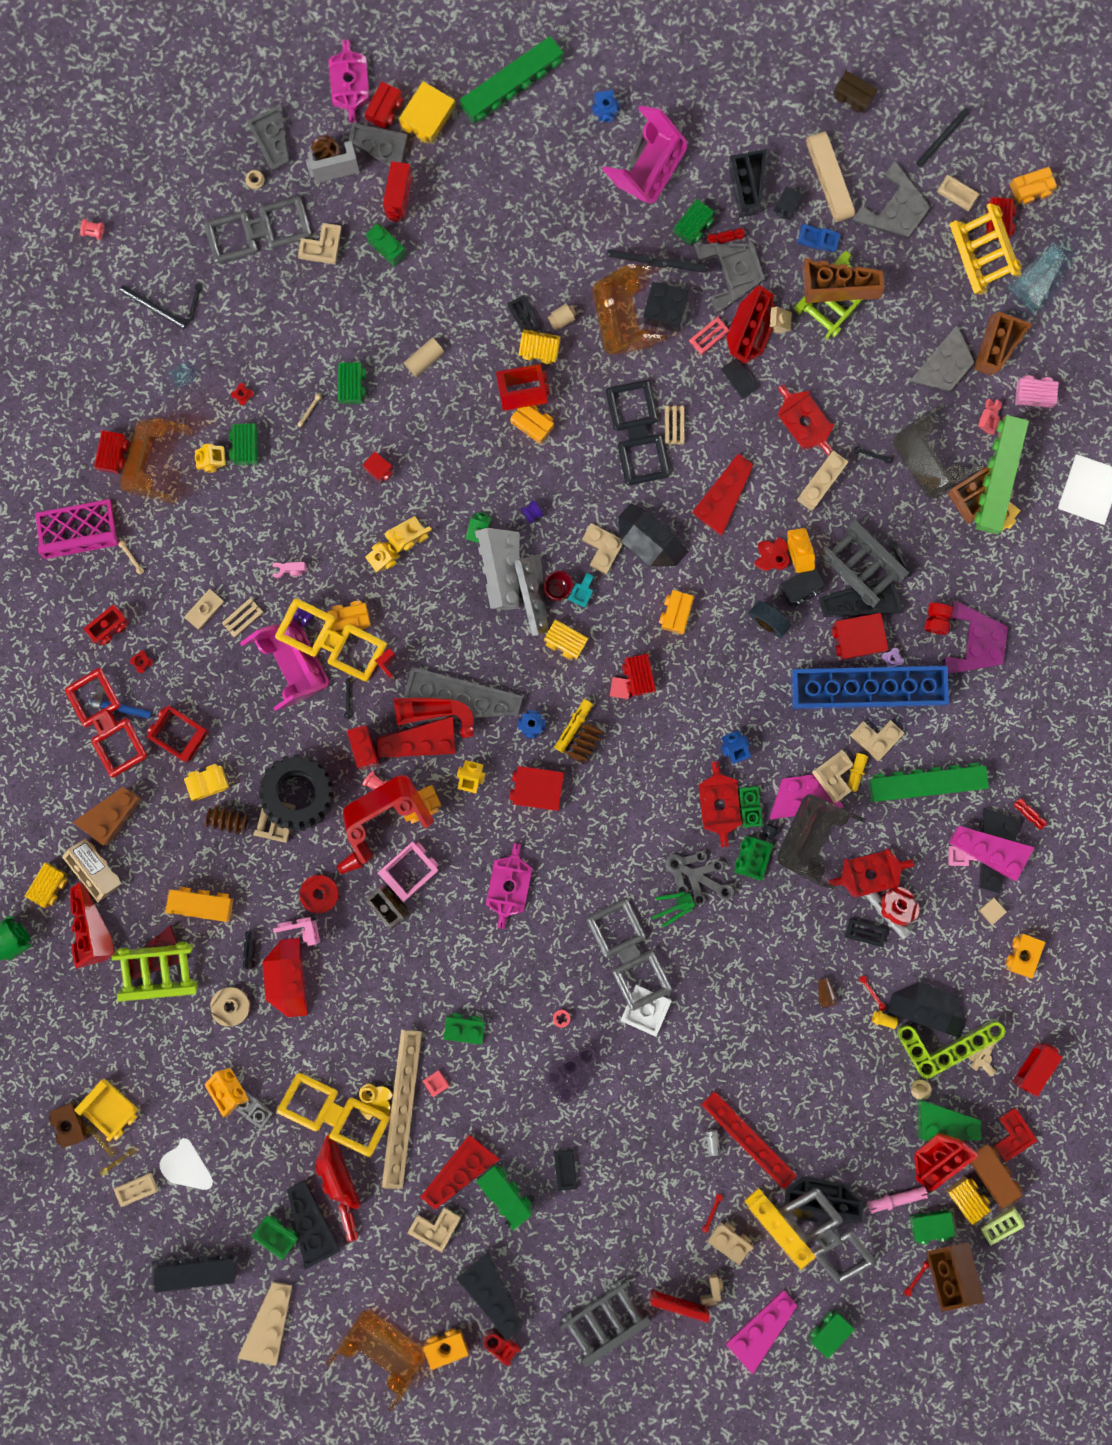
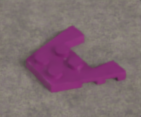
[944,601,1008,674]

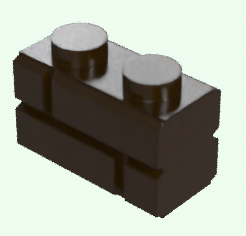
[833,70,878,114]

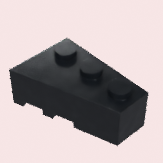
[728,149,767,218]

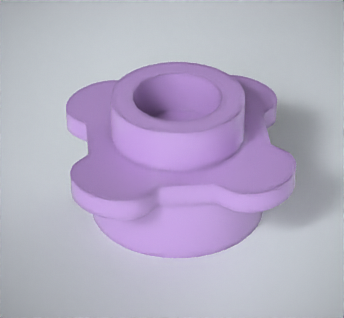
[882,648,904,667]

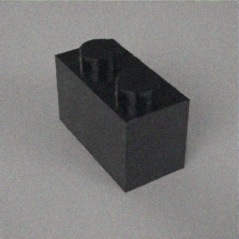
[778,568,825,606]

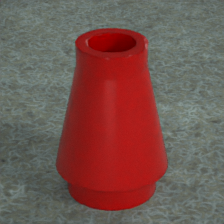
[337,851,367,875]

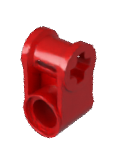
[484,1329,521,1366]

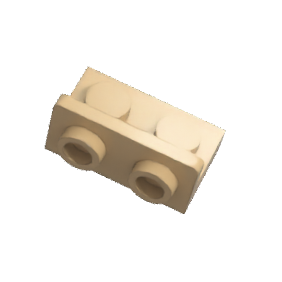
[707,1222,754,1265]

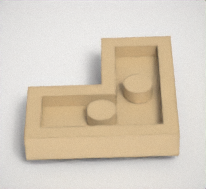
[298,223,342,264]
[582,523,623,575]
[850,720,904,761]
[812,750,854,803]
[408,1207,461,1253]

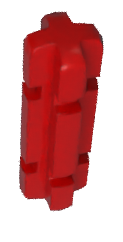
[707,228,744,244]
[1013,798,1047,829]
[338,1203,358,1242]

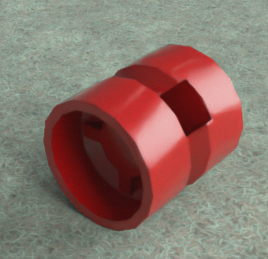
[924,603,954,635]

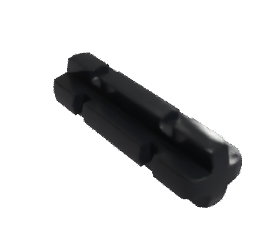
[243,931,256,969]

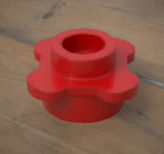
[231,383,253,406]
[130,650,153,673]

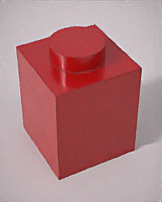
[362,451,393,483]

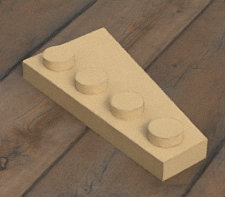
[238,1282,292,1366]

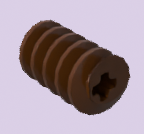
[566,723,605,765]
[205,804,248,836]

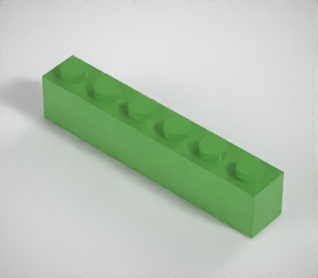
[974,415,1029,535]

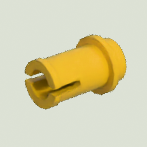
[872,1010,898,1029]

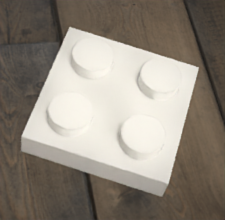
[620,985,671,1036]

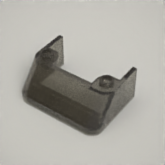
[893,403,984,499]
[777,794,866,890]

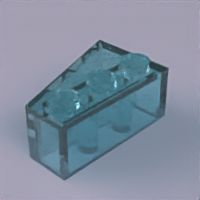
[1007,243,1066,314]

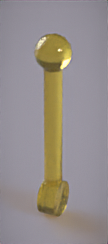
[85,1125,115,1158]
[100,1148,136,1175]

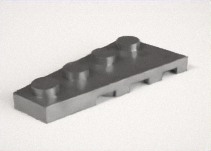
[514,554,548,636]

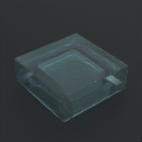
[168,363,194,389]

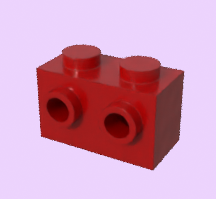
[83,605,130,646]

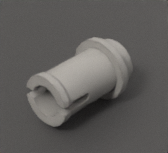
[704,1130,721,1156]

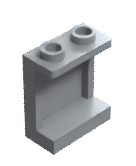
[305,141,360,183]

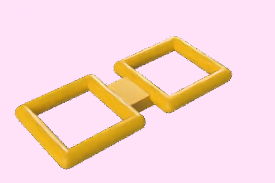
[275,598,387,682]
[277,1073,390,1157]

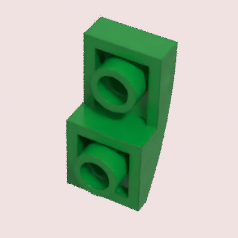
[739,785,763,828]

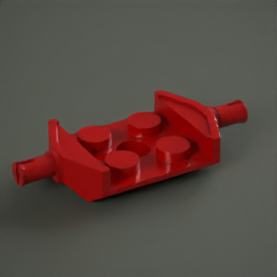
[777,384,834,456]
[698,761,742,847]
[828,849,914,898]

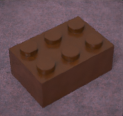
[926,1242,985,1312]

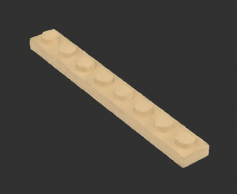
[382,1030,422,1189]

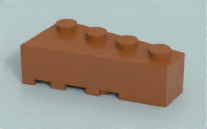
[802,258,884,303]

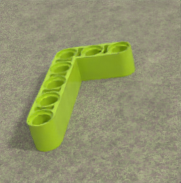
[897,1020,1005,1078]

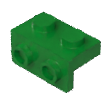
[251,1215,298,1261]

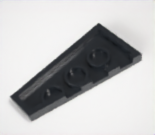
[818,578,903,617]
[979,808,1021,894]
[287,1179,340,1270]

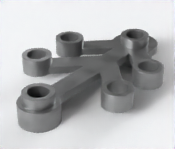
[665,851,734,906]

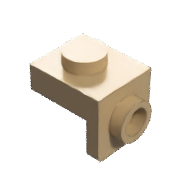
[770,307,792,334]
[700,1273,723,1306]

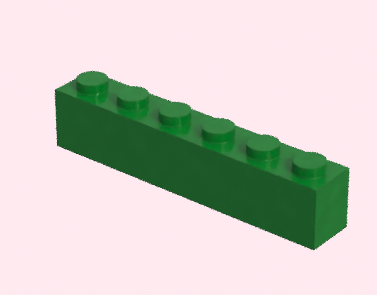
[460,36,564,124]
[868,763,989,802]

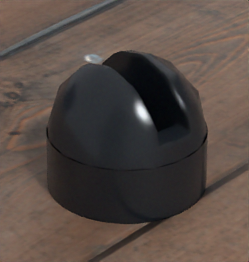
[762,823,779,839]

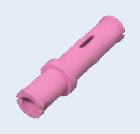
[868,1186,928,1214]

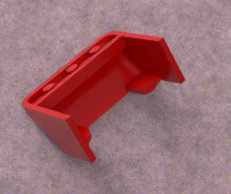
[343,775,435,864]

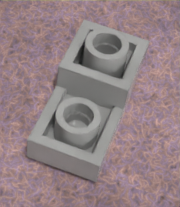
[235,1091,273,1129]

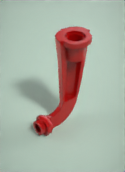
[393,698,475,738]

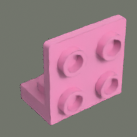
[273,917,320,946]

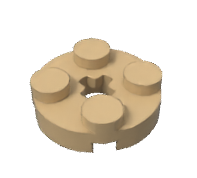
[210,987,250,1026]

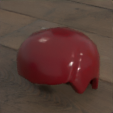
[543,570,573,601]

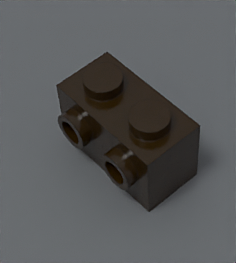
[365,885,410,930]

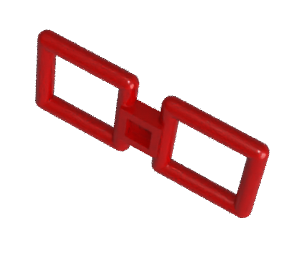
[65,668,147,778]

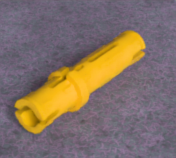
[553,699,594,754]

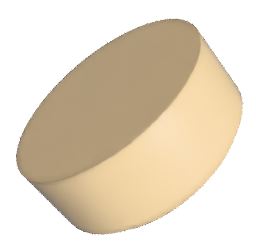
[911,1080,932,1100]

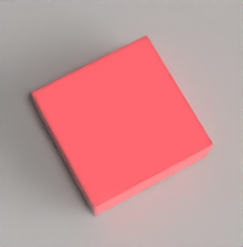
[609,677,629,700]
[423,1070,450,1097]

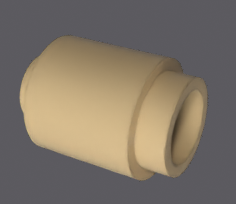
[547,304,577,330]

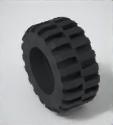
[259,755,334,832]

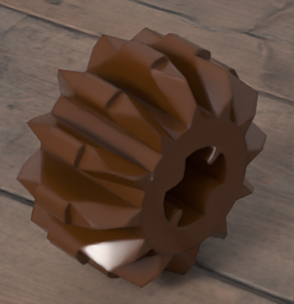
[311,134,342,161]

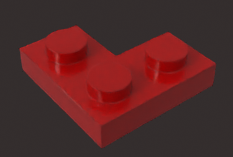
[993,1107,1037,1163]

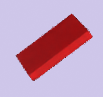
[649,1290,710,1323]

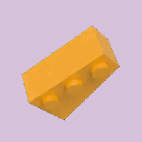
[165,886,234,922]

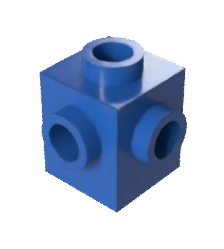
[592,90,620,123]
[518,710,545,738]
[721,730,751,764]

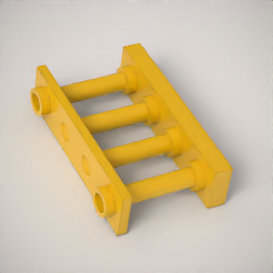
[950,203,1022,295]
[744,1187,816,1270]

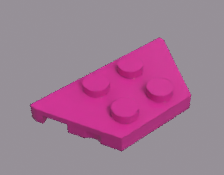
[770,774,844,820]

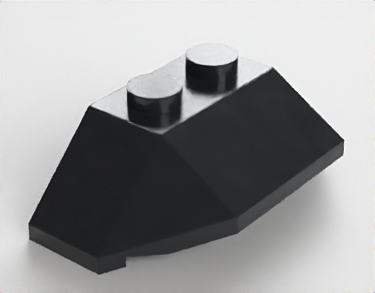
[618,503,688,567]
[886,982,966,1038]
[784,1177,863,1226]

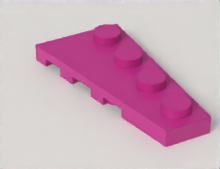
[948,826,1034,881]
[725,1290,797,1375]

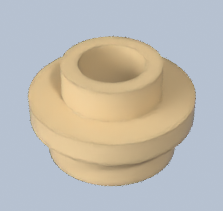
[246,170,265,189]

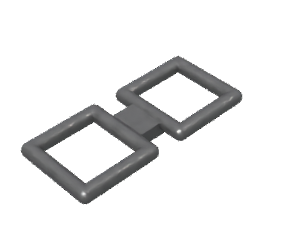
[204,196,312,264]
[586,899,672,1011]
[779,1188,876,1284]

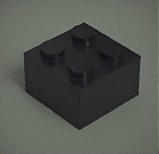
[642,281,689,333]

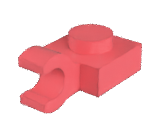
[978,399,1002,435]

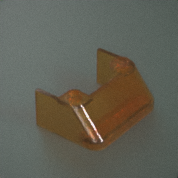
[592,264,666,355]
[120,418,194,505]
[326,1310,426,1412]

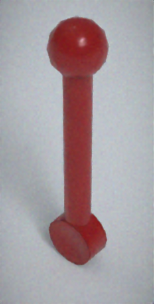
[859,976,886,1010]
[702,1194,723,1233]
[904,1261,930,1297]

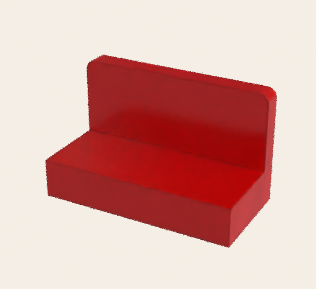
[375,648,397,682]

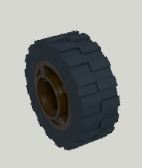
[748,600,791,638]

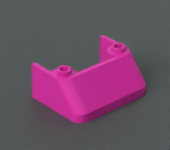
[602,106,687,203]
[240,620,329,711]

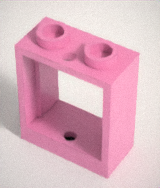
[378,842,439,902]

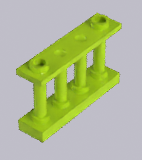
[794,250,864,340]
[112,942,198,1002]

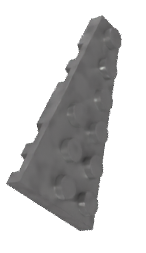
[403,667,523,722]

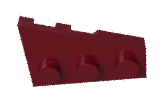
[128,925,180,981]

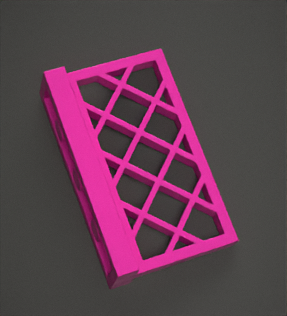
[35,499,119,559]

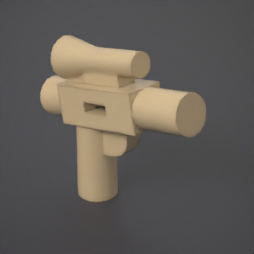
[968,1042,997,1077]

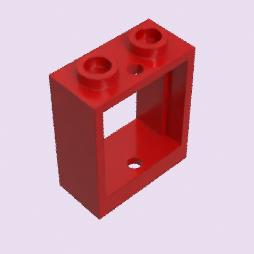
[496,364,550,411]
[147,705,210,763]
[1012,1043,1063,1097]

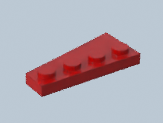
[692,453,753,536]
[377,715,455,758]
[420,1134,500,1210]

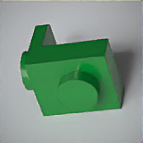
[465,512,492,543]

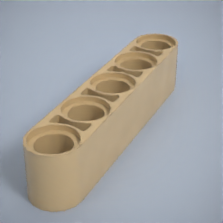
[806,131,855,222]

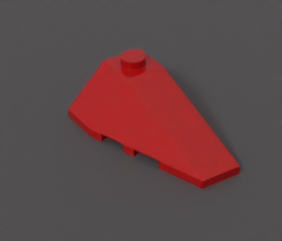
[70,882,115,969]

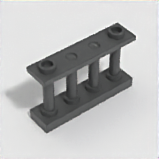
[819,520,909,608]
[560,1279,652,1368]

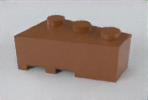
[974,311,1033,376]
[970,1144,1023,1212]

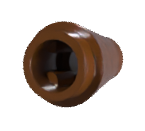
[818,978,838,1008]

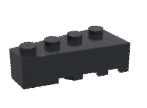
[456,1249,523,1340]
[152,1253,235,1293]

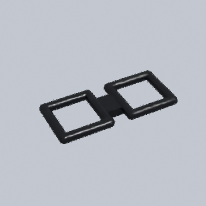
[607,249,708,273]
[606,380,670,486]

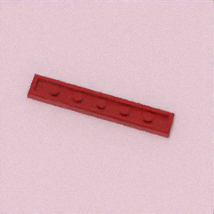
[701,1091,797,1190]

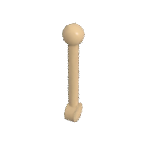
[297,393,322,428]
[118,540,144,575]

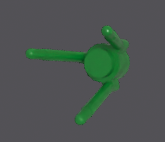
[652,891,695,928]

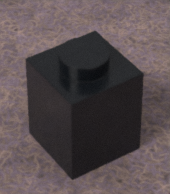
[774,186,803,220]

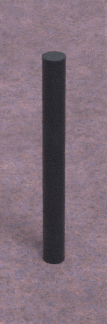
[916,108,970,168]
[119,285,187,329]

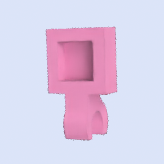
[272,562,307,578]
[948,846,978,866]

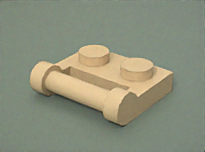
[253,802,296,843]

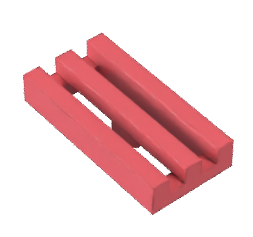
[689,316,729,355]

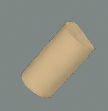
[404,338,444,378]

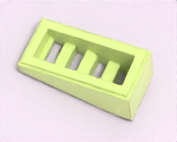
[980,1206,1025,1245]

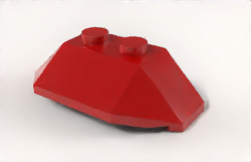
[726,285,774,363]
[262,938,308,1017]
[315,1132,361,1209]
[914,1133,979,1193]

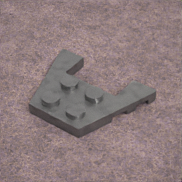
[852,162,930,239]
[694,243,764,314]

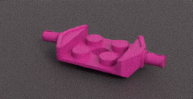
[329,40,370,123]
[486,843,532,929]

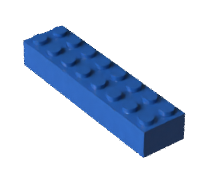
[790,666,949,710]

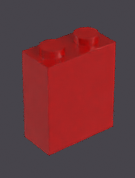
[383,161,412,222]
[831,613,888,661]
[347,725,380,771]
[509,766,564,811]

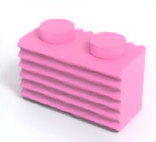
[1015,376,1059,408]

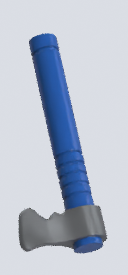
[91,685,152,719]

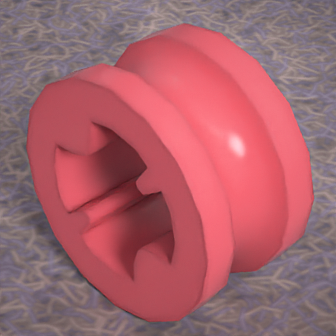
[553,1009,570,1028]

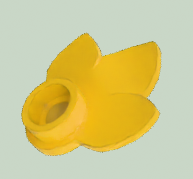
[359,1084,393,1120]

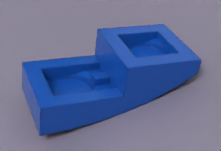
[797,224,840,252]

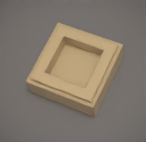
[978,898,1007,925]

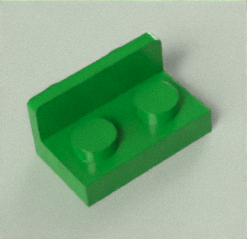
[734,836,773,881]
[443,1013,485,1045]

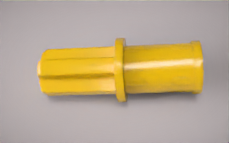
[847,753,868,792]

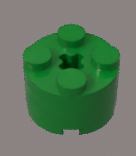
[0,916,32,961]

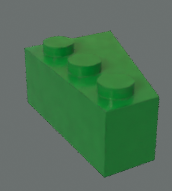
[917,1099,981,1141]
[476,1164,532,1231]

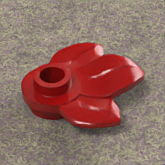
[754,537,790,571]

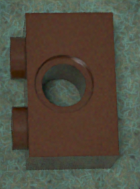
[49,1101,89,1149]

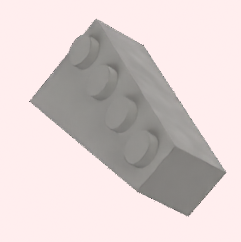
[475,528,520,610]

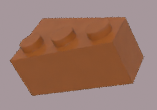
[947,467,990,525]
[72,787,143,846]

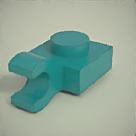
[568,573,594,608]

